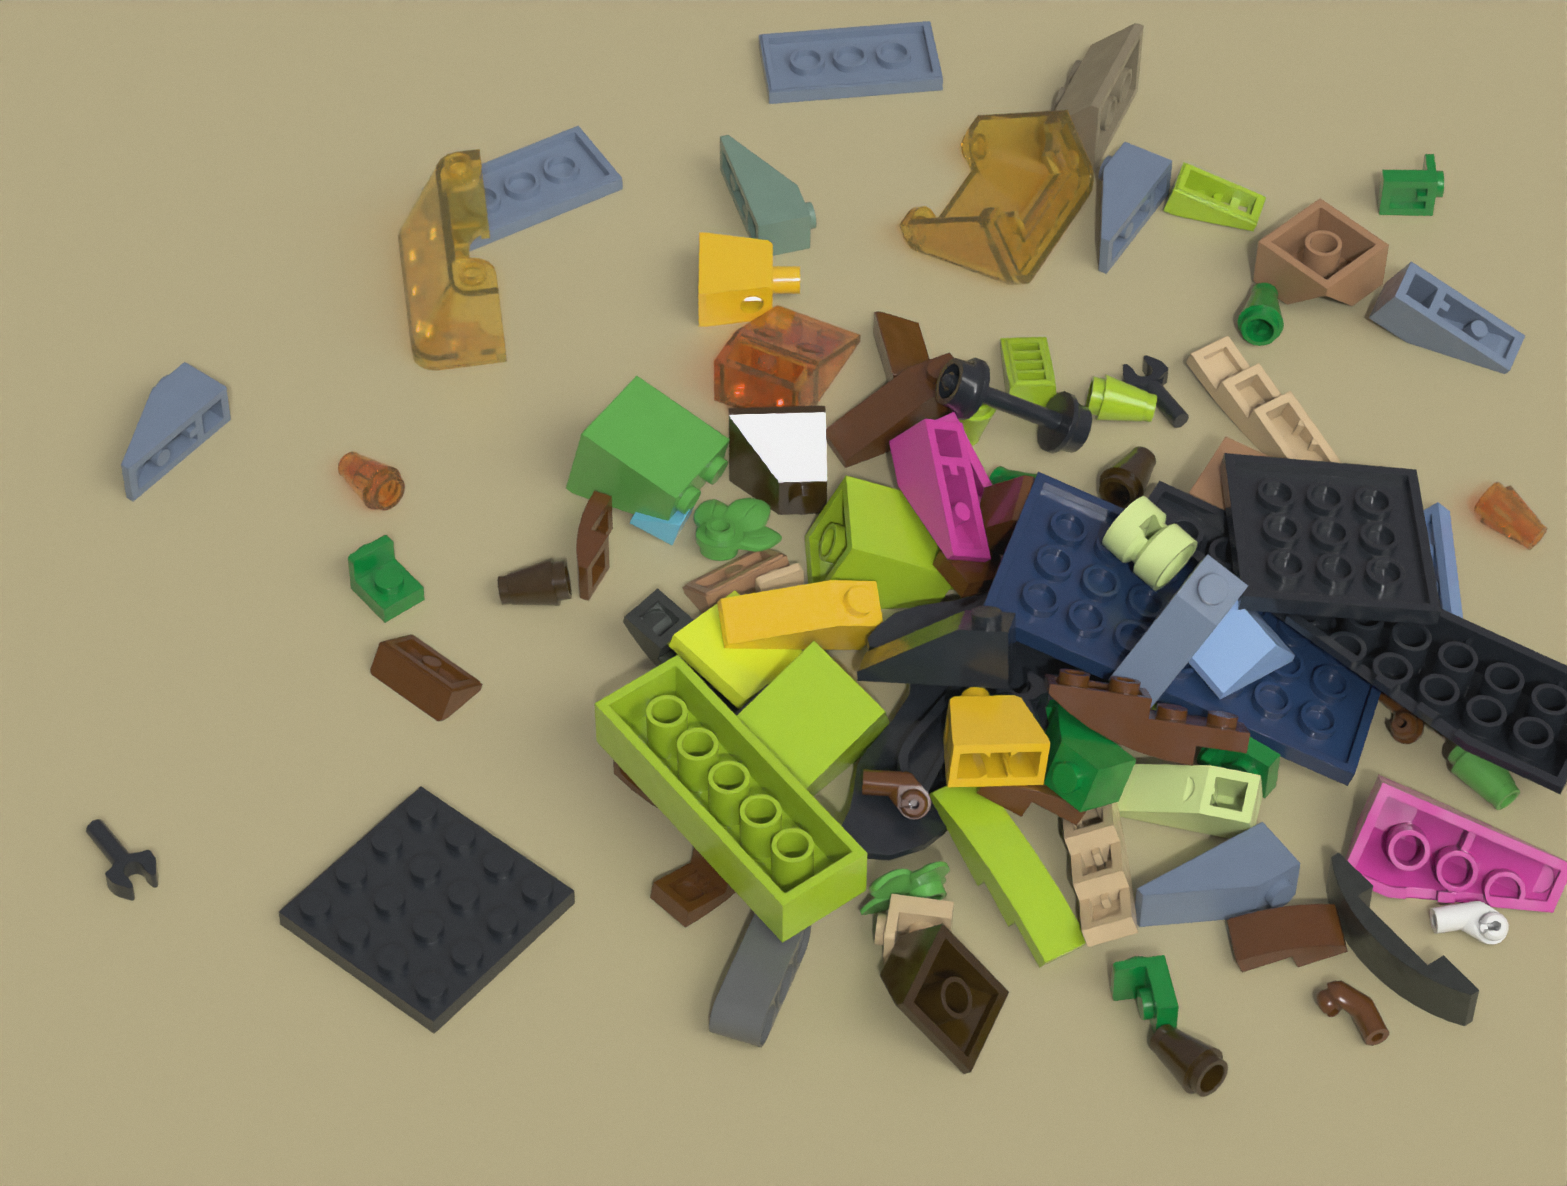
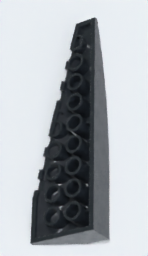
[1148,481,1567,795]

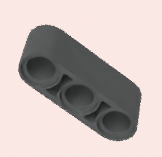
[709,914,812,1048]

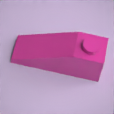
[889,419,991,562]

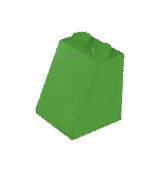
[566,376,730,521]

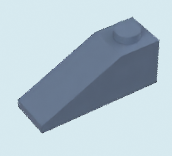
[1098,142,1172,274]
[1369,261,1525,374]
[121,362,231,502]
[1107,554,1248,708]
[1135,822,1301,927]

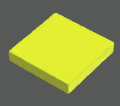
[669,591,803,709]

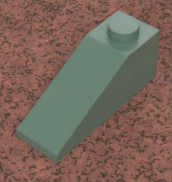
[720,135,817,256]

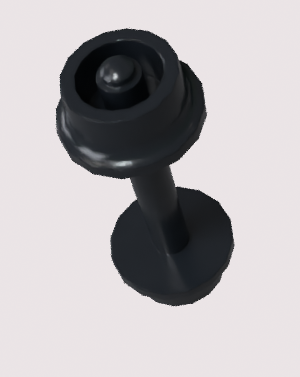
[935,357,1092,453]

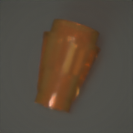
[338,451,405,511]
[1474,482,1548,550]

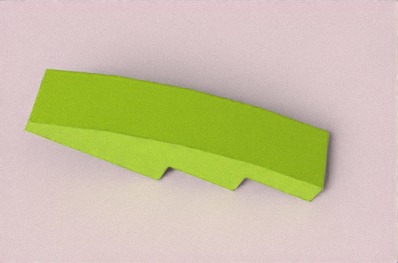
[929,786,1086,968]

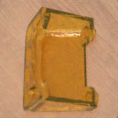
[899,110,1094,285]
[398,149,507,371]

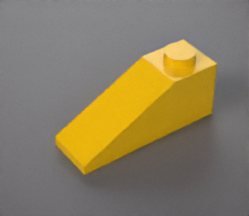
[717,580,883,650]

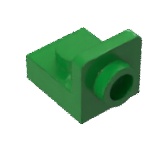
[1377,154,1444,216]
[348,535,425,623]
[1197,737,1281,799]
[1111,955,1179,1034]

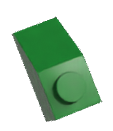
[1044,704,1137,812]

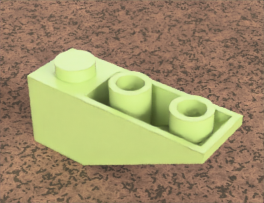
[1117,764,1263,839]

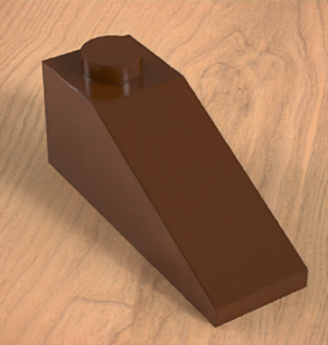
[826,352,954,468]

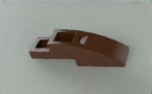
[1044,669,1250,766]

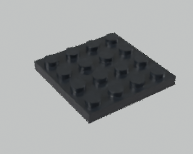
[1220,453,1441,625]
[279,787,575,1034]

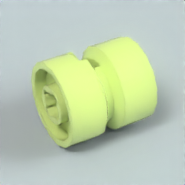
[1102,496,1198,591]

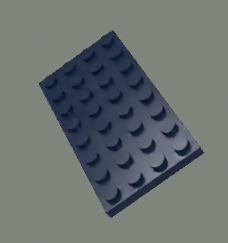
[983,471,1381,786]

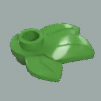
[693,498,782,561]
[860,861,950,915]

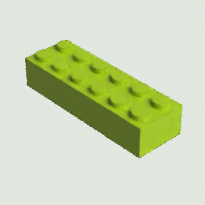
[594,655,867,943]

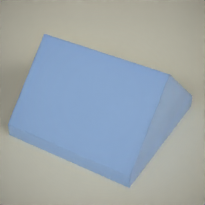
[1188,600,1295,699]

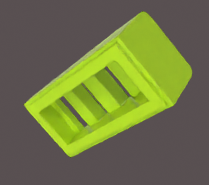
[1163,162,1266,231]
[1000,337,1056,407]

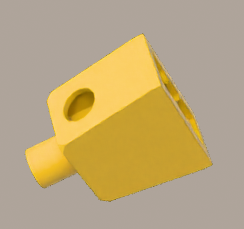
[698,232,800,327]
[943,687,1050,787]

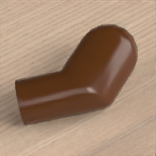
[1378,691,1425,744]
[862,769,931,820]
[1316,980,1390,1046]

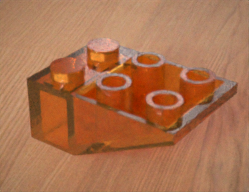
[714,305,861,408]

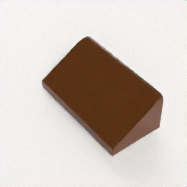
[873,311,930,382]
[370,634,483,722]

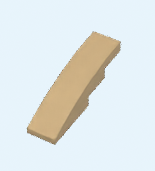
[1186,336,1342,463]
[1063,802,1138,947]

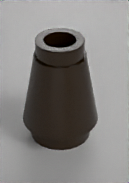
[1099,446,1156,509]
[497,558,572,606]
[1149,1024,1228,1097]

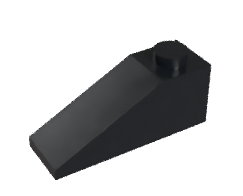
[857,606,1016,689]

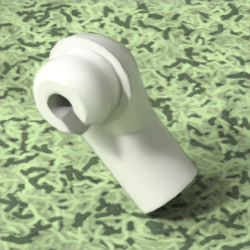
[1430,901,1509,944]

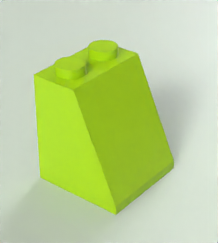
[804,475,953,609]
[737,641,890,796]

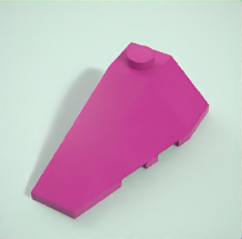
[1345,774,1567,913]

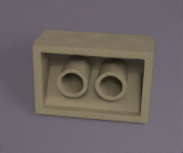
[1039,23,1144,174]

